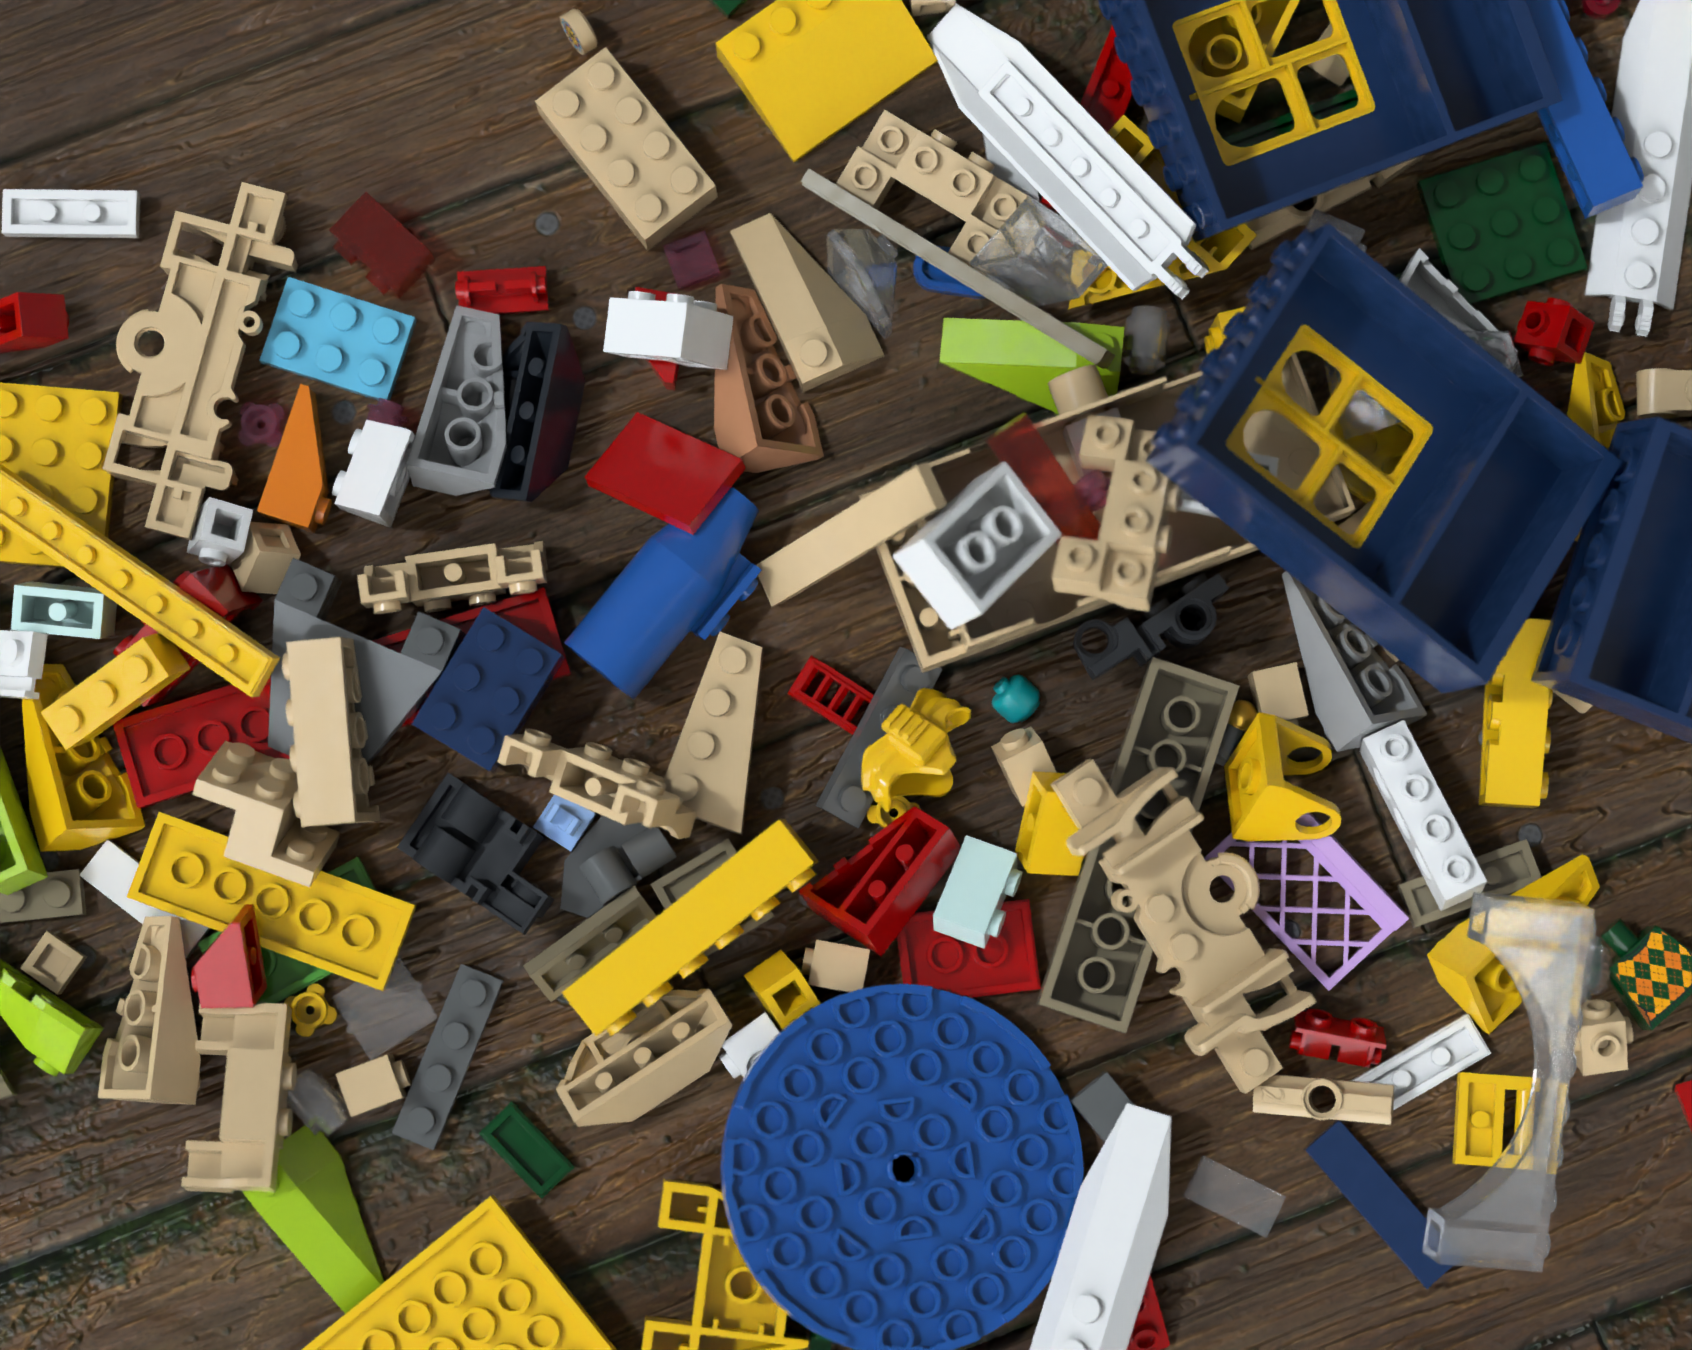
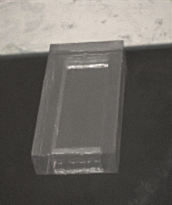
[1183,1156,1286,1238]

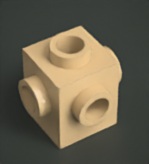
[1563,999,1633,1076]

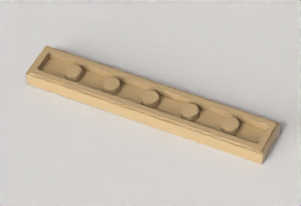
[757,462,947,607]

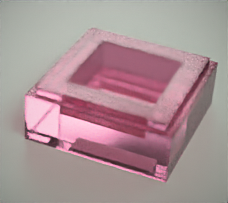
[663,231,720,290]

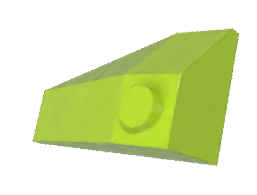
[0,958,104,1076]

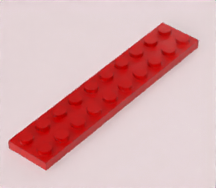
[113,587,572,809]

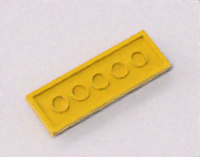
[127,812,417,991]

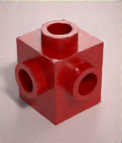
[1513,298,1595,366]

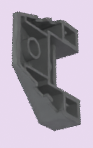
[268,558,466,765]

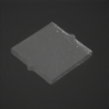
[331,955,439,1061]

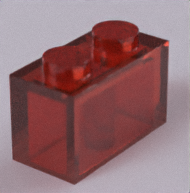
[329,192,436,299]

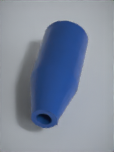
[564,487,762,700]

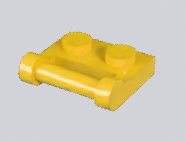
[1452,1072,1540,1169]

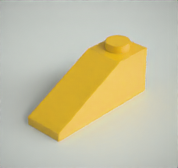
[743,949,821,1031]

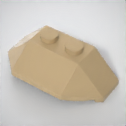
[556,989,732,1127]

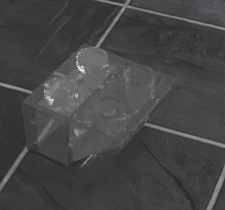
[970,195,1108,307]

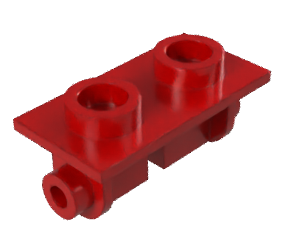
[455,266,549,314]
[1289,1009,1386,1068]

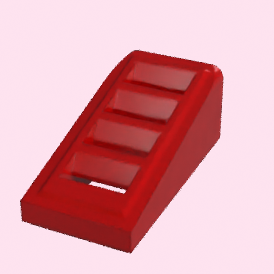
[788,655,874,736]

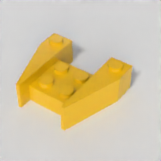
[641,1178,809,1350]

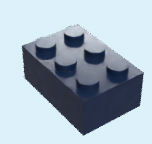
[412,607,565,773]

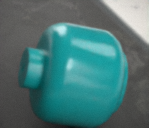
[992,674,1040,724]

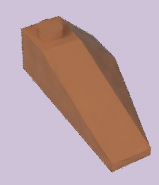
[714,284,824,473]

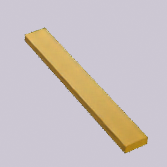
[0,464,280,697]

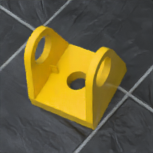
[1224,712,1341,841]

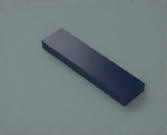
[1304,1120,1461,1289]

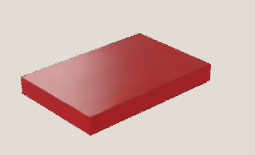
[585,412,746,535]
[897,899,1041,998]

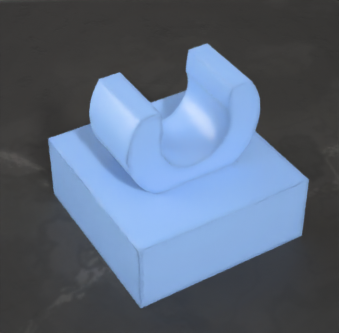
[533,795,597,852]

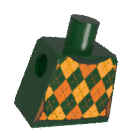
[1600,918,1692,1030]

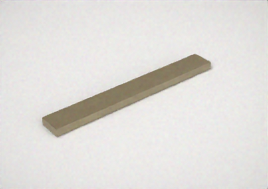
[800,168,1115,370]

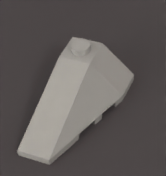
[406,305,507,496]
[1282,571,1427,752]

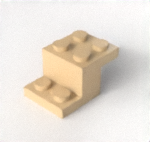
[193,741,340,887]

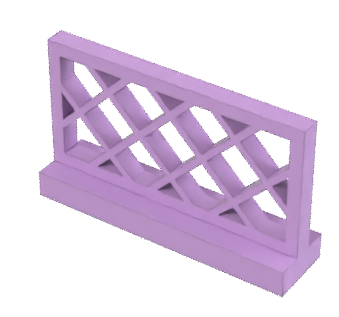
[1204,812,1409,991]

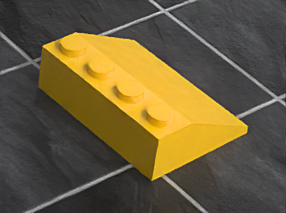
[715,0,938,162]

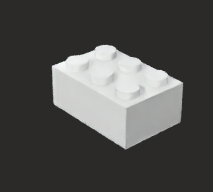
[893,461,1062,629]

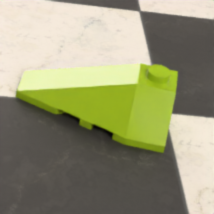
[939,318,1125,416]
[241,1120,385,1314]

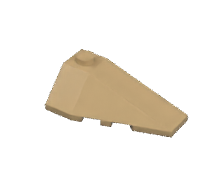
[730,213,884,392]
[98,916,201,1105]

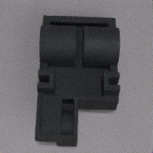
[1074,573,1229,680]
[397,773,555,935]

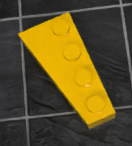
[1479,619,1553,809]

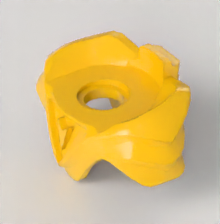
[861,688,971,813]

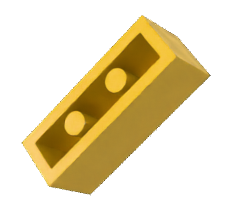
[40,633,191,750]

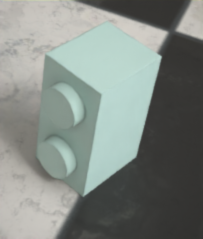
[11,582,117,639]
[933,835,1022,949]

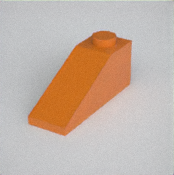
[257,384,332,534]

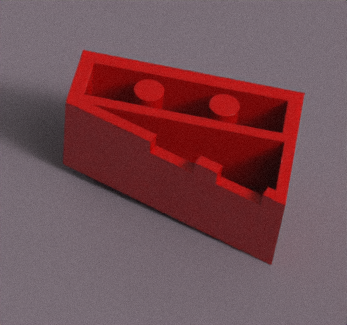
[113,564,263,707]
[798,806,961,957]

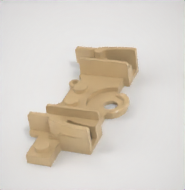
[102,182,298,540]
[1051,759,1316,1094]

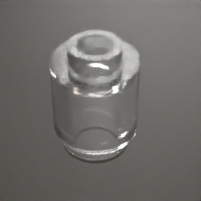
[1121,306,1171,375]
[287,1068,349,1136]

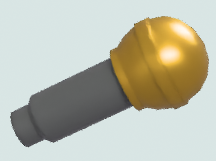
[1215,700,1257,766]

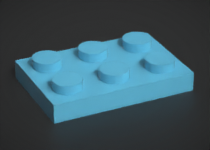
[259,277,417,404]

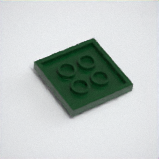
[1416,142,1588,306]

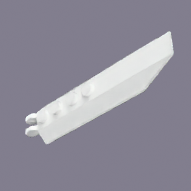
[1585,0,1692,337]
[927,4,1210,299]
[1029,1103,1172,1350]

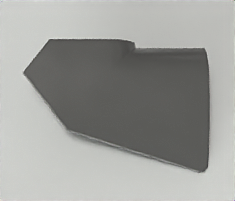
[560,815,677,918]

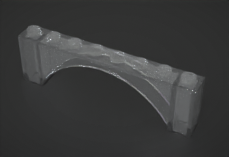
[1422,892,1596,1272]

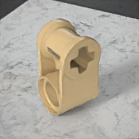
[1636,368,1692,419]

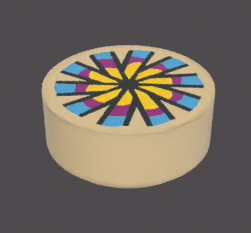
[560,8,598,55]

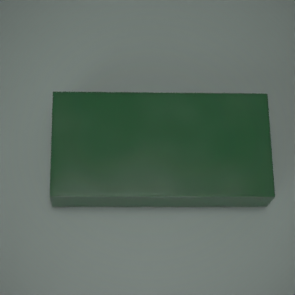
[479,1101,575,1199]

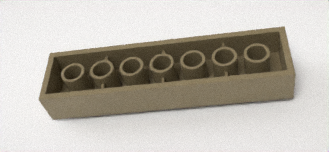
[1036,657,1239,1033]

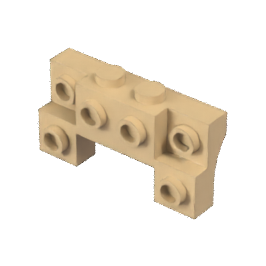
[836,109,1039,278]
[1052,415,1181,611]
[357,541,548,614]
[498,729,697,839]
[181,1003,297,1193]

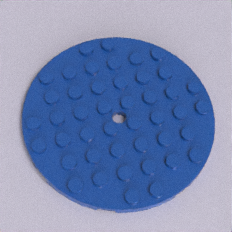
[720,984,1084,1350]

